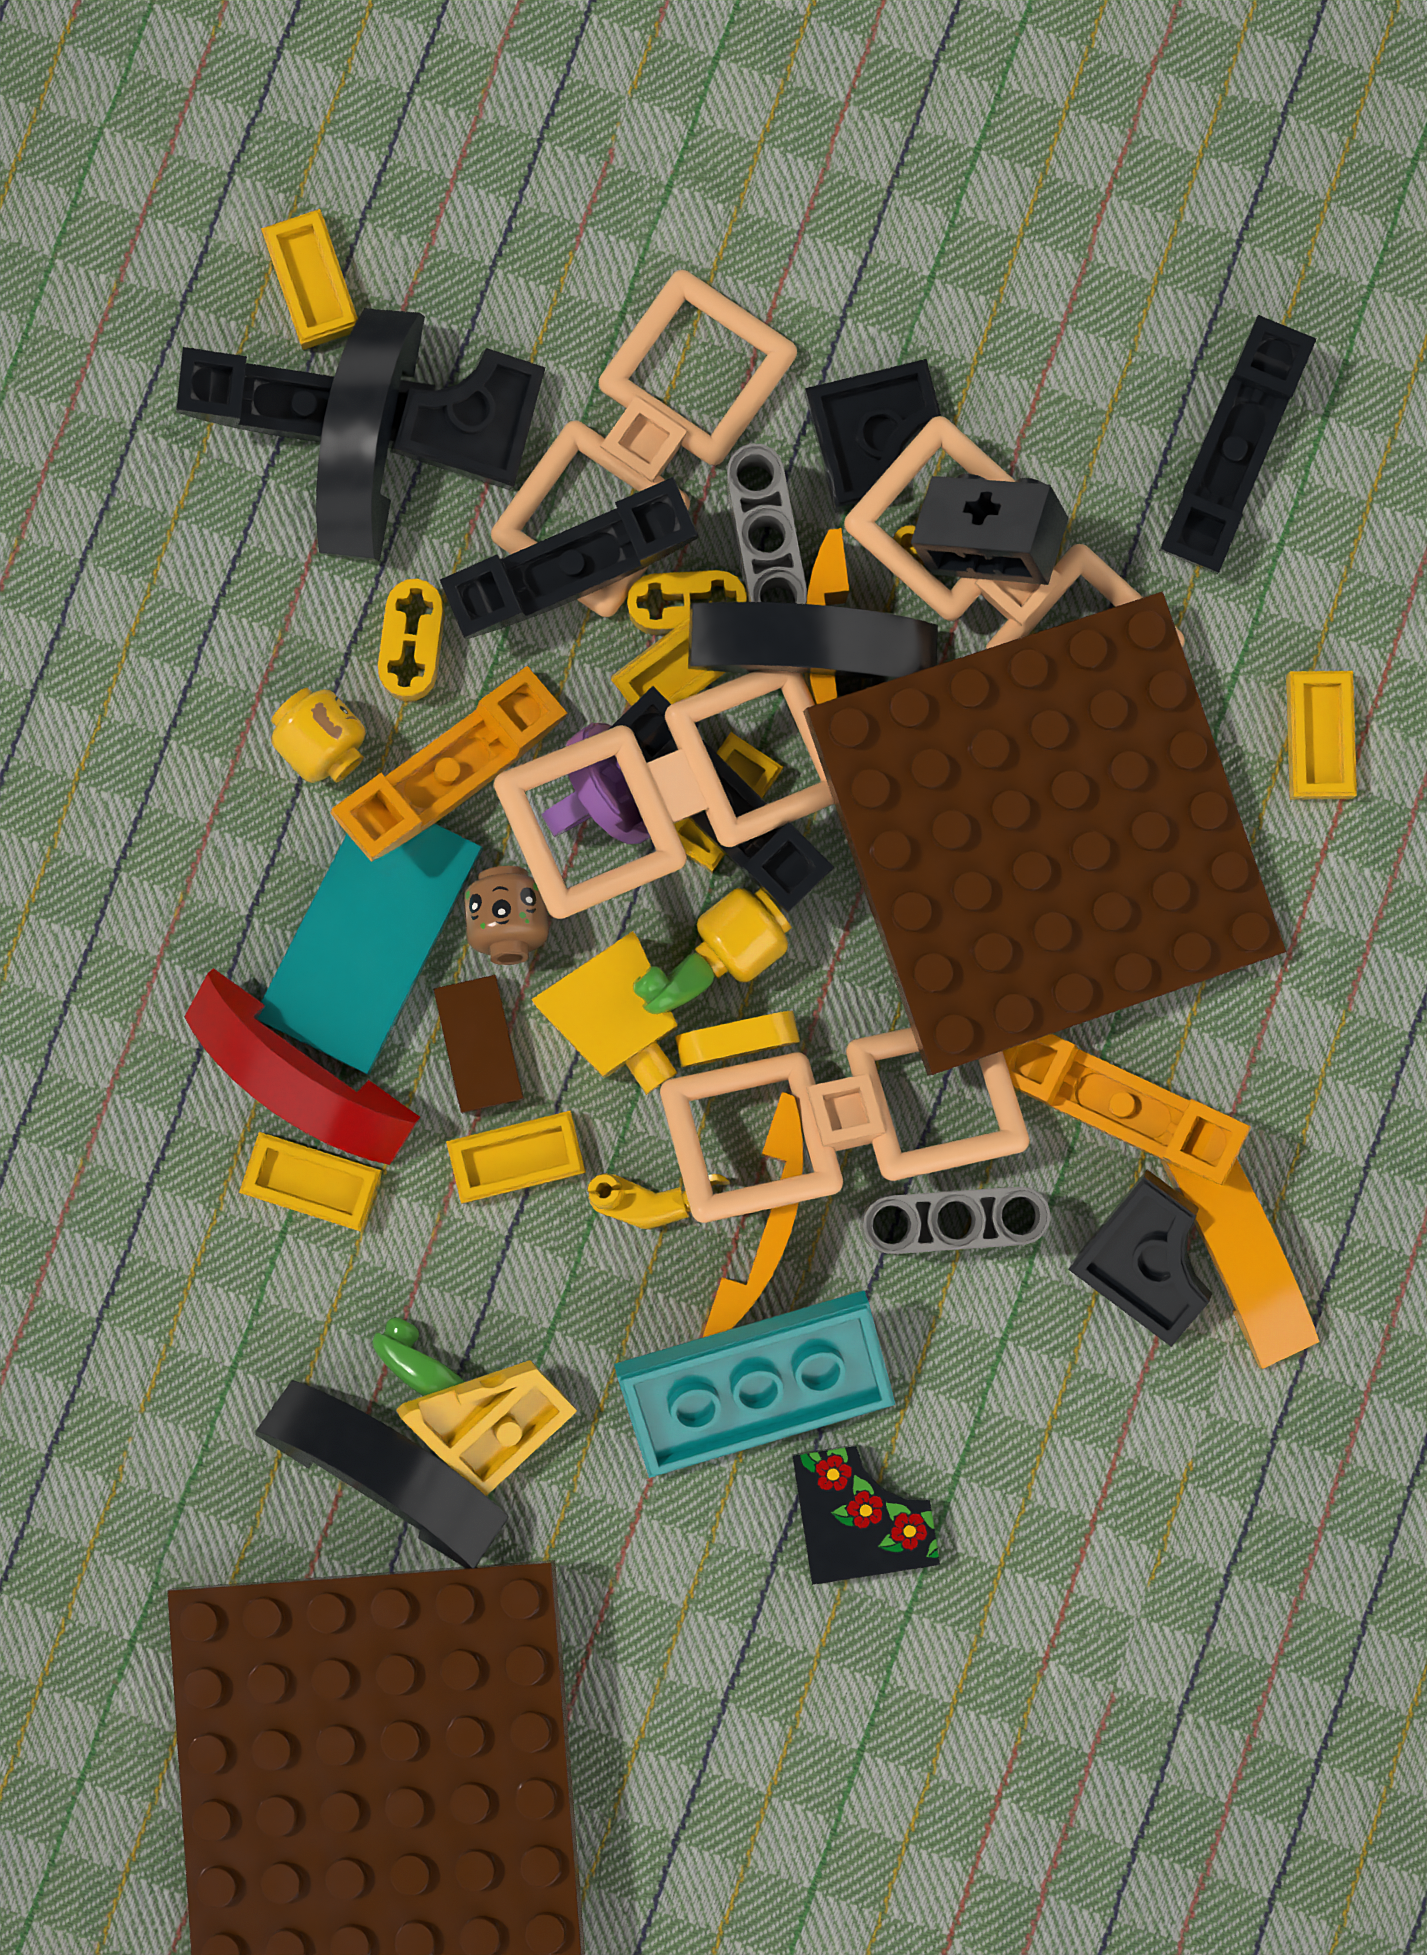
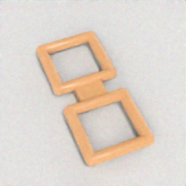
[491,270,797,617]
[844,416,1185,649]
[494,669,834,919]
[660,1027,1030,1223]

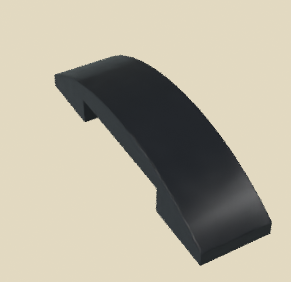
[316,308,425,561]
[1159,315,1317,574]
[176,347,435,448]
[440,477,699,640]
[688,602,938,685]
[608,686,834,913]
[255,1380,509,1569]

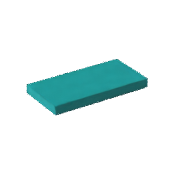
[257,823,483,1075]
[614,1290,896,1478]

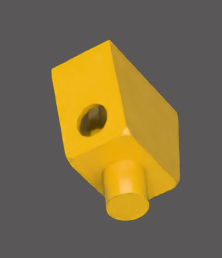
[531,931,678,1095]

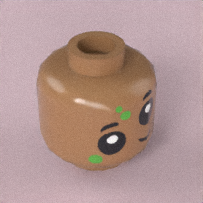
[464,866,549,965]

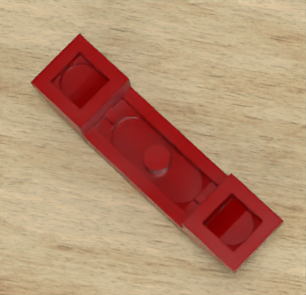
[184,968,420,1165]

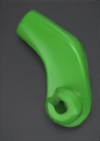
[633,953,714,1014]
[372,1317,466,1396]

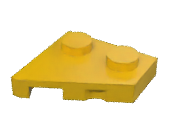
[396,1360,577,1496]

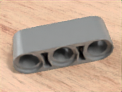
[727,443,807,604]
[860,1187,1051,1254]

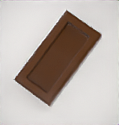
[433,975,524,1114]

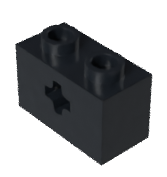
[911,474,1068,585]

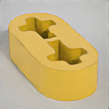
[627,570,747,635]
[378,579,445,702]
[675,1010,800,1068]

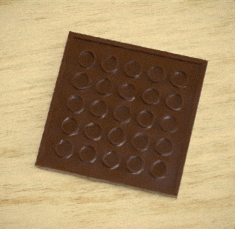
[803,591,1287,1076]
[167,1560,585,1955]

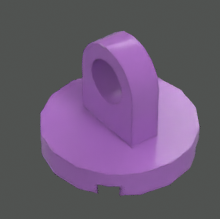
[541,723,650,844]

